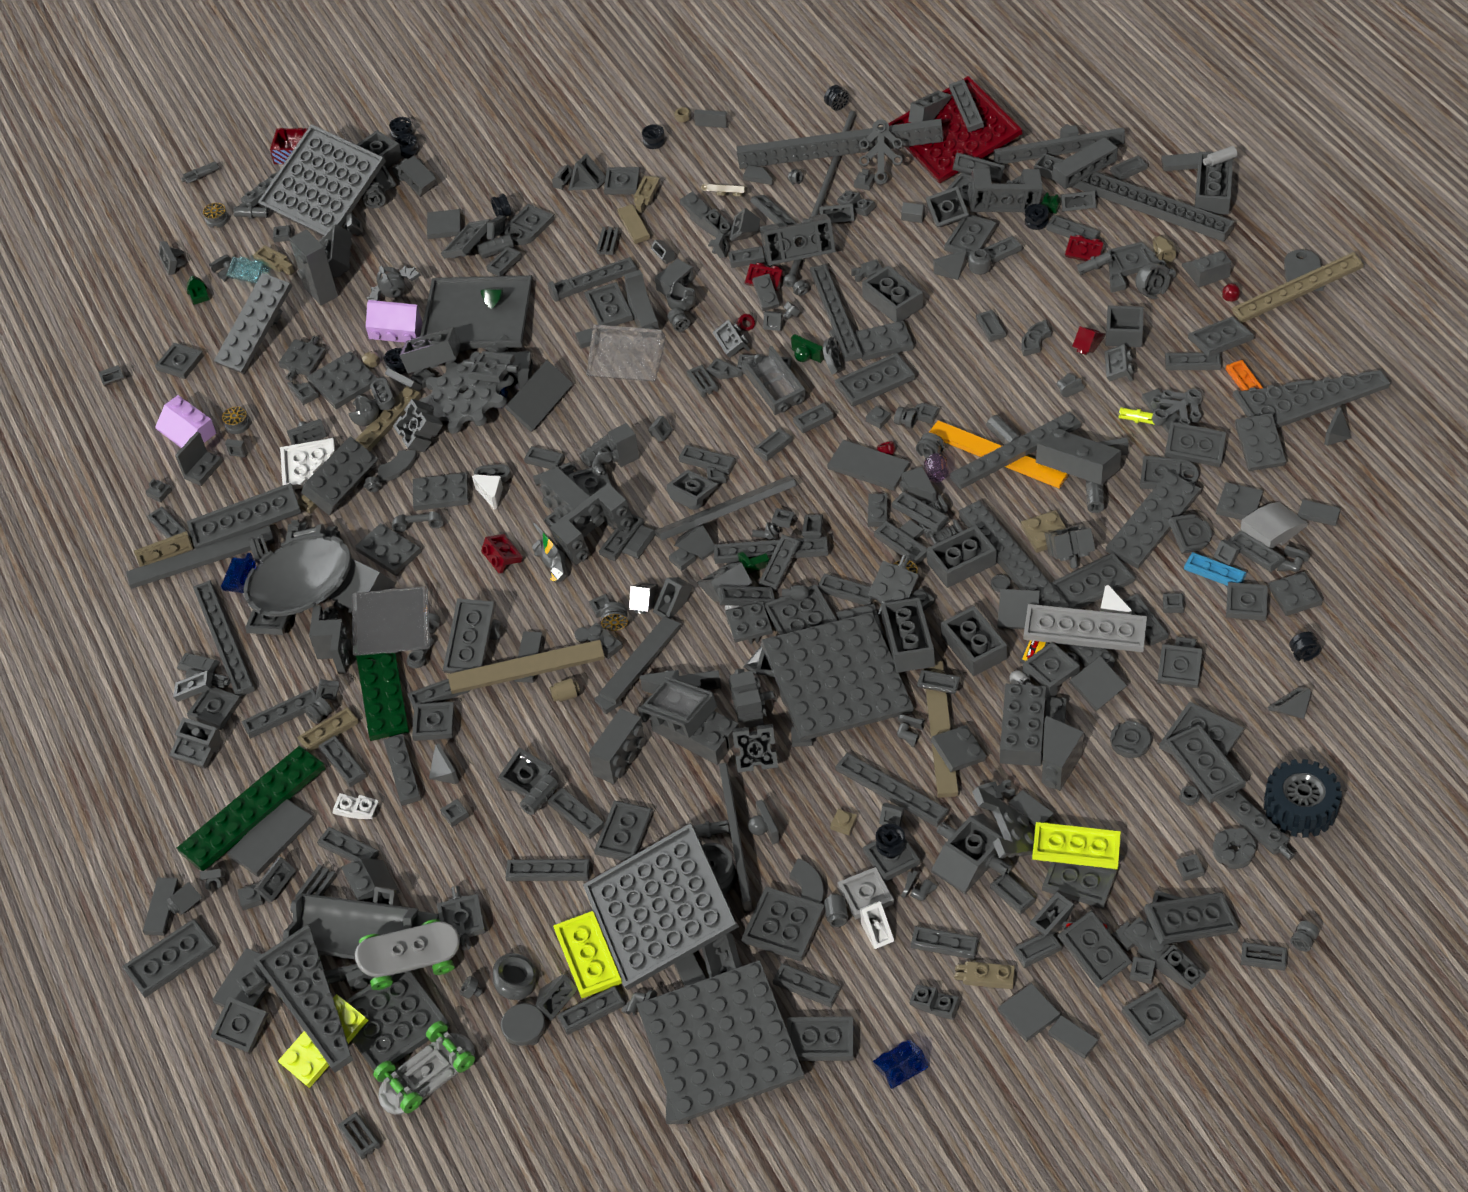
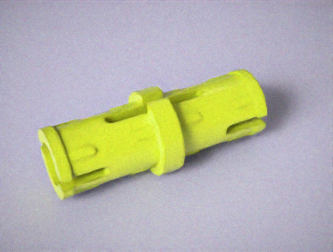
[1119,407,1155,425]

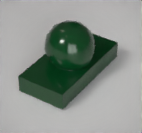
[791,334,824,363]

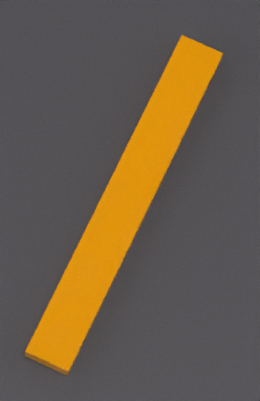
[929,420,1068,489]

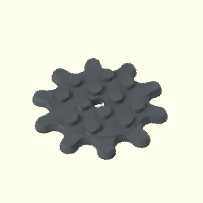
[420,351,514,434]

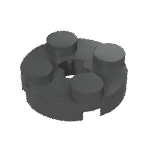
[1212,828,1256,869]

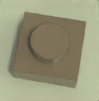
[830,809,857,836]

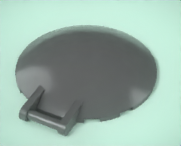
[244,524,351,617]

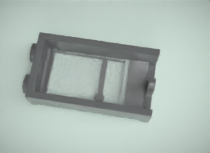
[741,346,805,415]

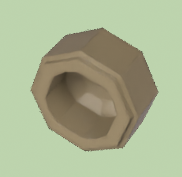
[674,107,691,123]
[362,351,380,368]

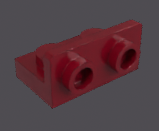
[1065,235,1105,261]
[744,263,785,291]
[481,534,523,574]

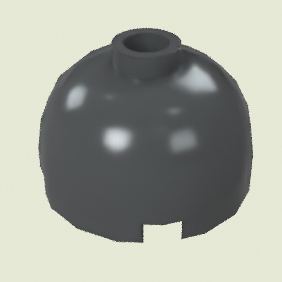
[1135,263,1171,299]

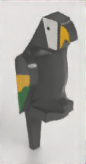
[532,522,567,583]

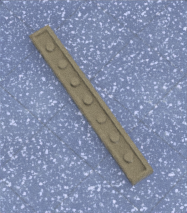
[1232,252,1364,324]
[447,640,605,694]
[923,661,958,798]

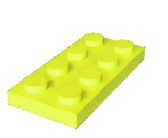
[1032,822,1121,869]
[553,911,622,999]
[278,994,369,1088]

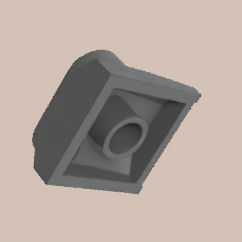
[666,469,718,510]
[497,747,553,796]

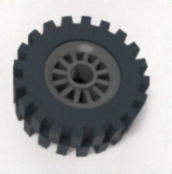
[1263,759,1342,838]

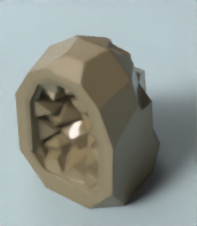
[1153,235,1176,263]

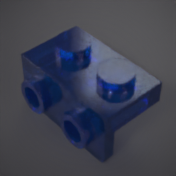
[221,553,256,593]
[873,1039,928,1089]

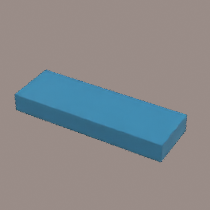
[1184,552,1246,586]

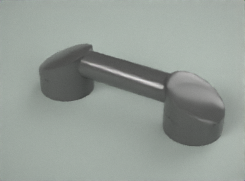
[392,511,443,532]

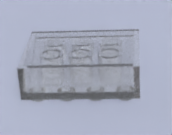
[586,324,666,382]

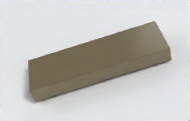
[617,204,650,244]
[134,531,194,567]
[297,707,359,753]

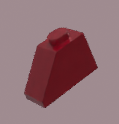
[1072,326,1106,355]

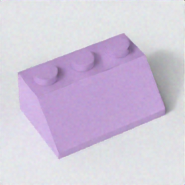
[366,300,422,343]
[156,395,216,448]

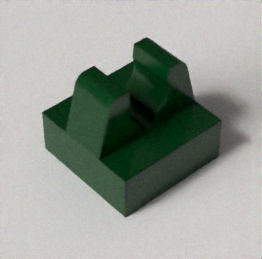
[1041,192,1061,214]

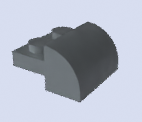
[169,717,221,769]

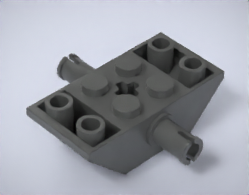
[931,814,1012,894]

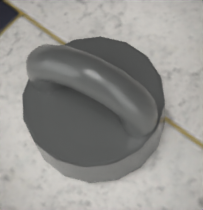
[422,613,440,633]

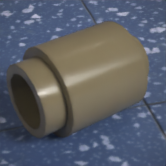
[549,678,580,702]

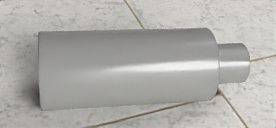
[1203,146,1237,166]

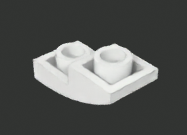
[333,793,378,819]

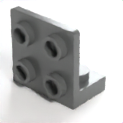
[175,432,223,486]

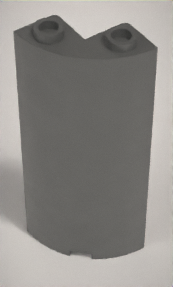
[283,893,419,959]

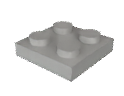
[837,867,894,920]

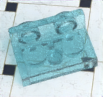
[226,256,268,284]

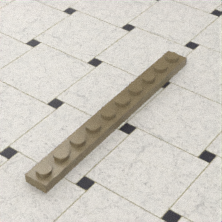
[297,386,421,514]

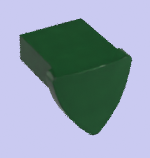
[186,275,210,305]
[481,288,503,309]
[737,552,769,574]

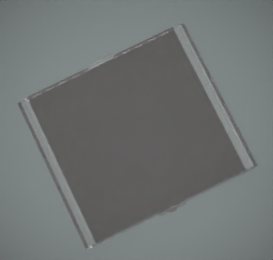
[352,587,430,655]

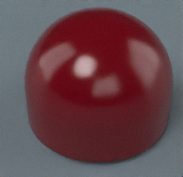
[1222,283,1240,302]
[737,314,755,331]
[876,441,896,455]

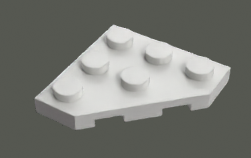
[280,438,335,490]

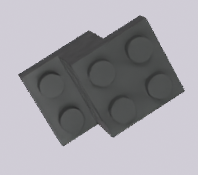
[309,605,352,674]

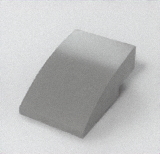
[1240,502,1308,549]

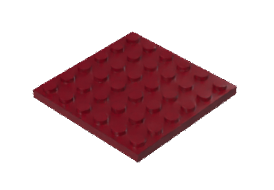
[888,76,1023,184]

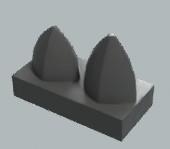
[158,241,186,275]

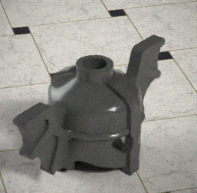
[367,266,421,301]

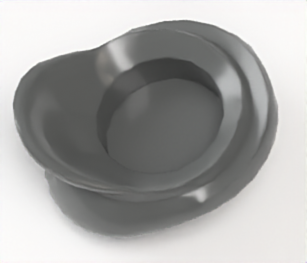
[493,953,536,1000]

